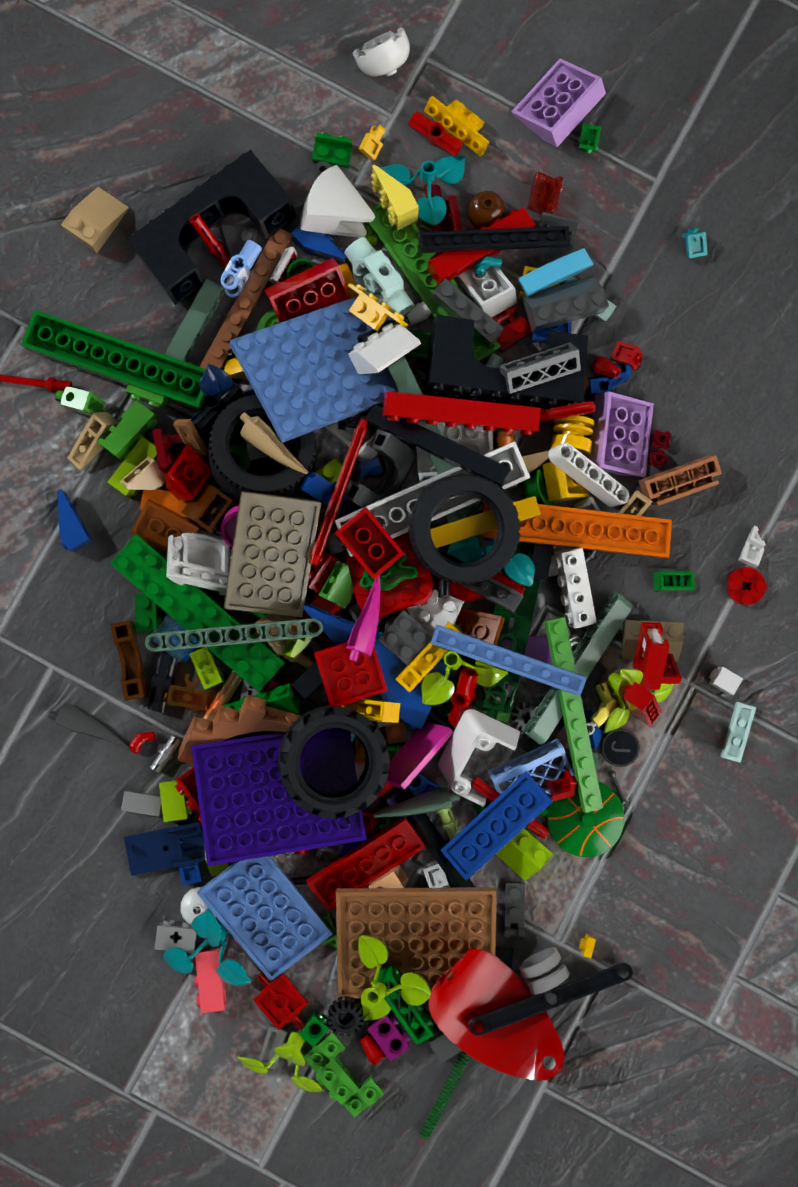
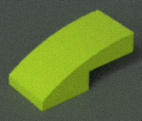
[282,623,319,658]

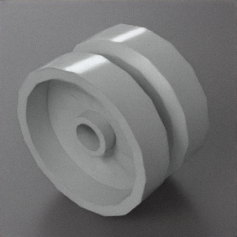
[519,947,570,994]

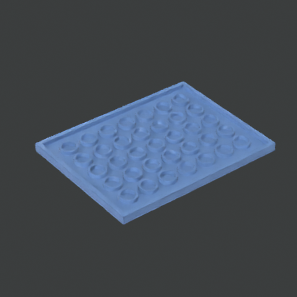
[229,296,398,443]

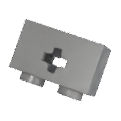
[155,919,198,953]

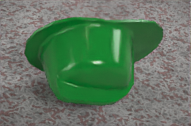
[522,469,554,506]

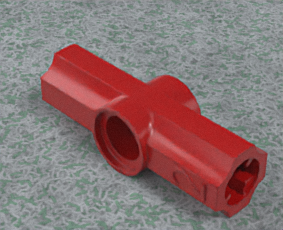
[408,111,463,157]
[448,668,479,726]

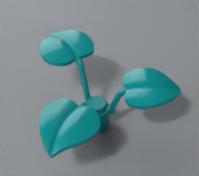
[379,156,465,225]
[446,536,535,587]
[163,908,252,986]

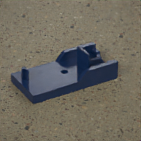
[124,821,205,876]

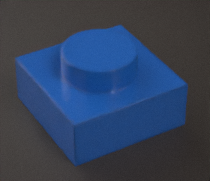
[179,862,203,886]

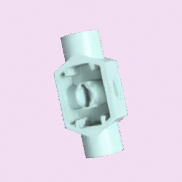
[344,237,415,320]

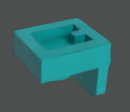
[682,228,708,259]

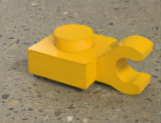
[358,125,385,160]

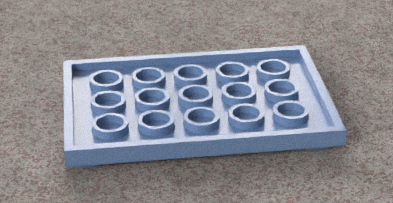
[197,856,333,981]

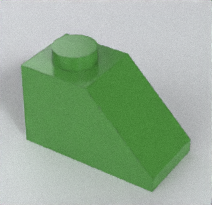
[319,561,354,609]

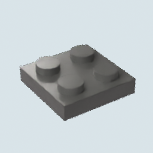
[378,610,433,665]

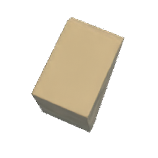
[618,490,653,516]

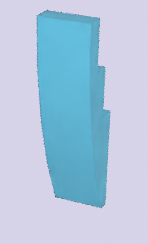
[518,248,594,297]

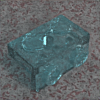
[152,615,197,662]

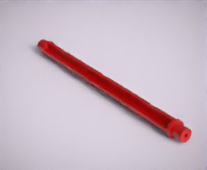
[309,419,368,566]

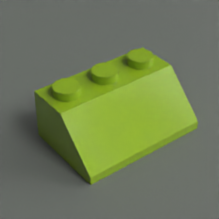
[496,828,553,881]

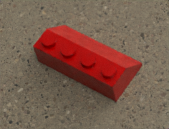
[264,258,352,323]

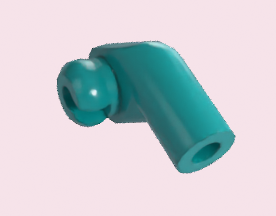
[474,256,502,276]

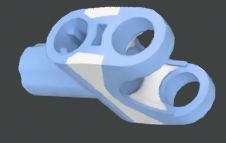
[221,240,262,298]

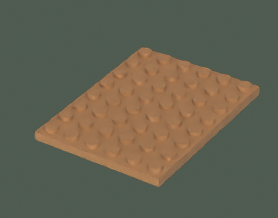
[336,887,497,999]

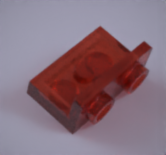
[527,171,563,215]

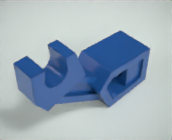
[587,365,631,397]

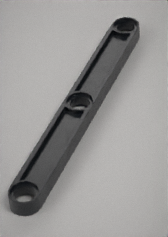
[469,963,633,1036]

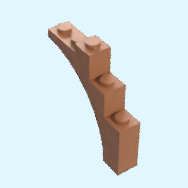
[178,695,300,765]

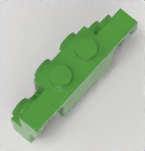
[303,1030,384,1118]

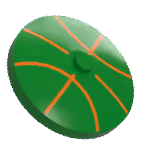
[546,781,624,857]

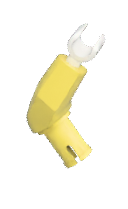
[586,682,617,735]

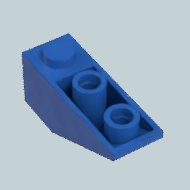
[291,225,347,264]

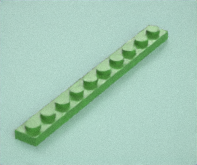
[544,617,603,813]

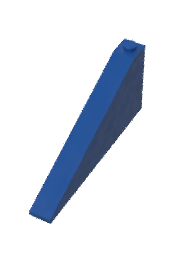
[304,603,447,729]

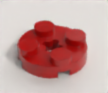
[727,567,767,605]

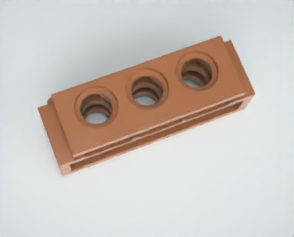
[638,455,722,506]

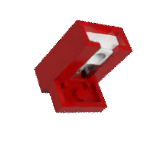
[632,622,682,690]

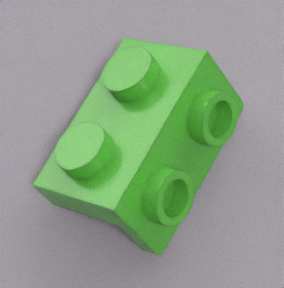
[126,384,169,409]

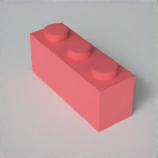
[192,946,227,1013]

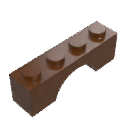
[110,620,148,701]

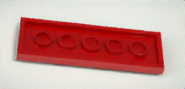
[306,816,426,911]

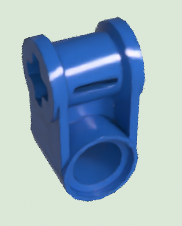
[408,773,441,795]

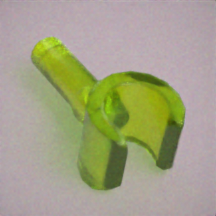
[365,222,378,246]

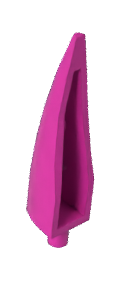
[346,575,380,662]

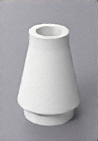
[407,301,432,328]

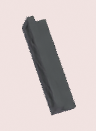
[499,343,581,394]

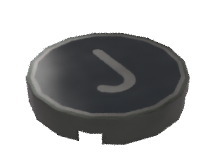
[600,728,640,767]

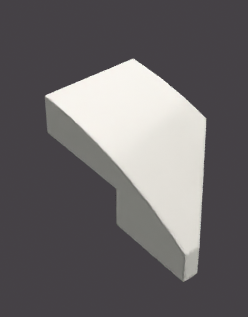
[738,526,766,568]

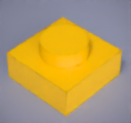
[579,933,596,958]

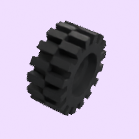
[328,996,363,1036]

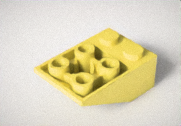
[371,165,419,230]

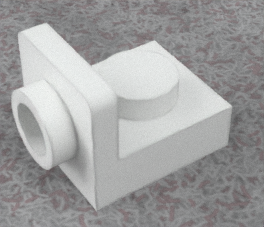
[423,864,451,888]

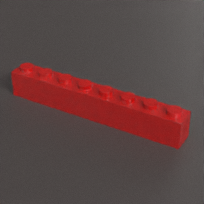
[382,391,541,435]

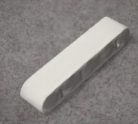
[548,443,630,507]

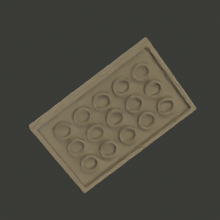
[224,491,321,617]

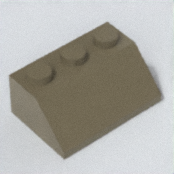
[620,620,684,662]

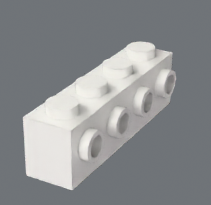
[554,548,597,629]

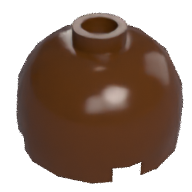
[468,190,505,228]

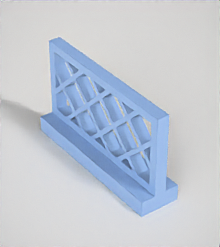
[488,738,574,794]

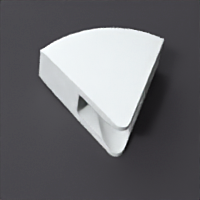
[300,165,375,238]

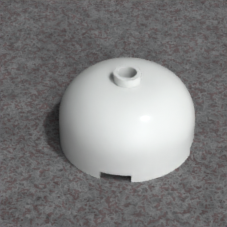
[353,28,410,77]

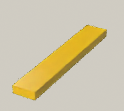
[430,496,541,548]

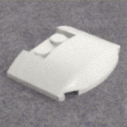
[166,533,232,595]

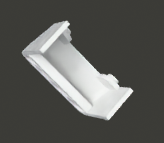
[438,709,520,807]

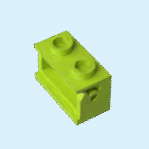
[189,647,225,690]
[159,780,192,822]

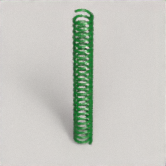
[419,1051,470,1142]

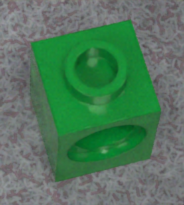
[299,1011,330,1047]

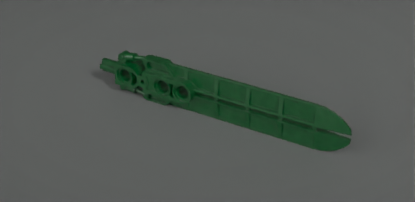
[476,542,540,720]

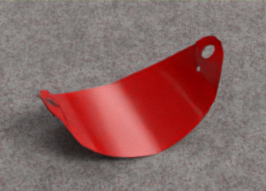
[428,949,565,1081]

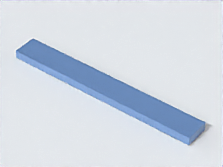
[430,624,587,696]

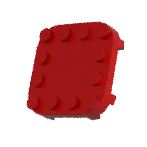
[346,532,434,620]

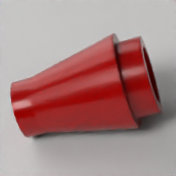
[591,356,621,379]
[359,1034,386,1066]

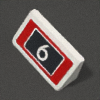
[269,247,297,285]

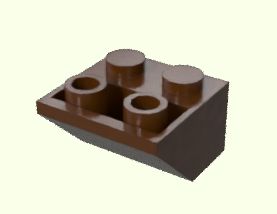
[182,482,236,534]

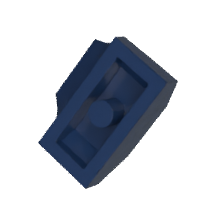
[356,457,383,483]

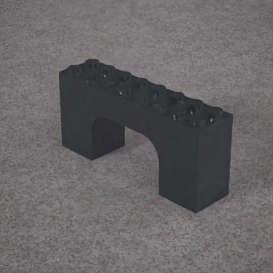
[127,149,296,305]
[424,315,588,410]

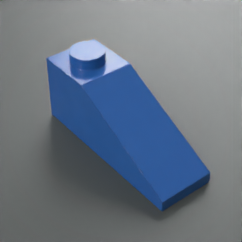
[58,489,93,552]

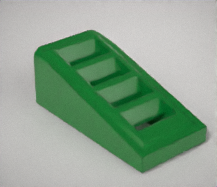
[653,571,695,591]

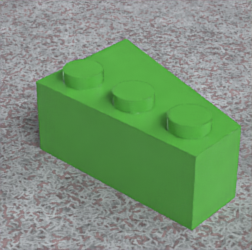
[97,400,158,462]

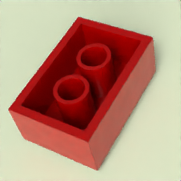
[334,507,405,579]

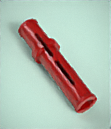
[189,214,230,266]

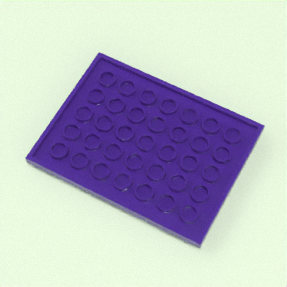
[191,728,367,866]

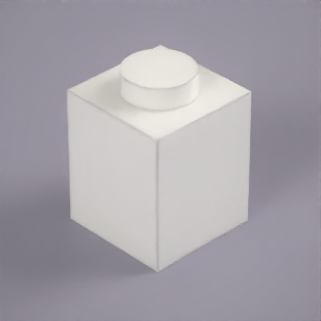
[709,667,743,695]

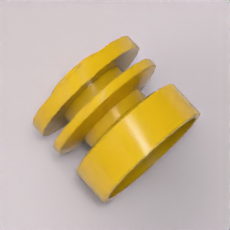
[550,415,595,456]

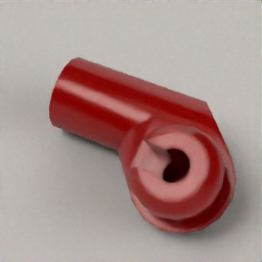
[129,731,156,754]

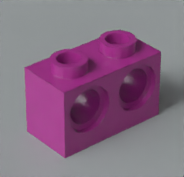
[368,1013,411,1062]

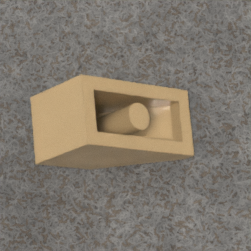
[120,456,166,490]

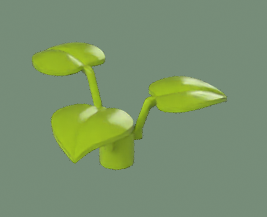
[421,624,508,705]
[603,669,674,734]
[358,935,431,1021]
[237,1032,325,1093]

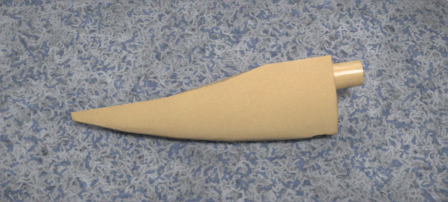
[240,412,308,474]

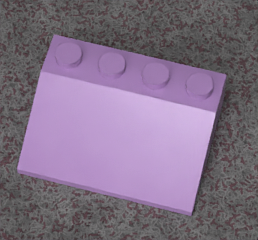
[511,59,606,147]
[588,392,654,478]

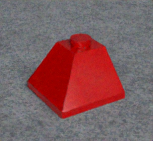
[165,445,211,501]

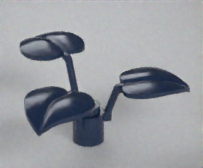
[191,364,256,435]

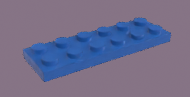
[441,771,554,880]

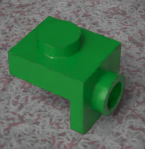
[578,123,601,154]

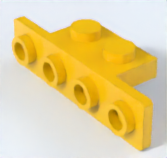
[424,96,489,156]
[348,283,408,331]

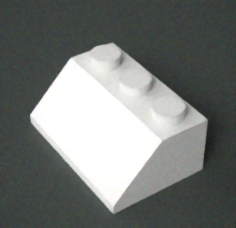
[348,323,421,374]

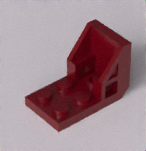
[152,429,210,473]

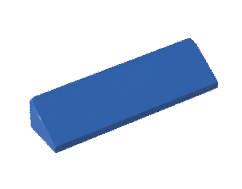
[299,471,359,516]

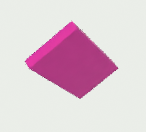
[386,721,453,789]

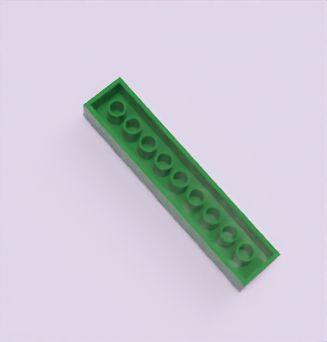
[21,309,209,411]
[110,534,286,692]

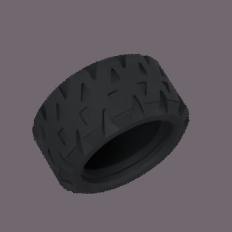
[278,706,390,819]

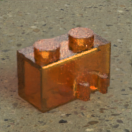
[166,673,212,710]

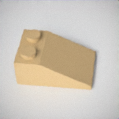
[61,187,129,253]

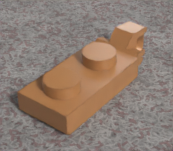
[173,419,209,465]

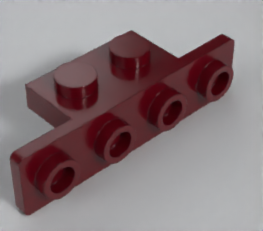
[424,184,462,255]

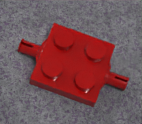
[253,972,309,1030]

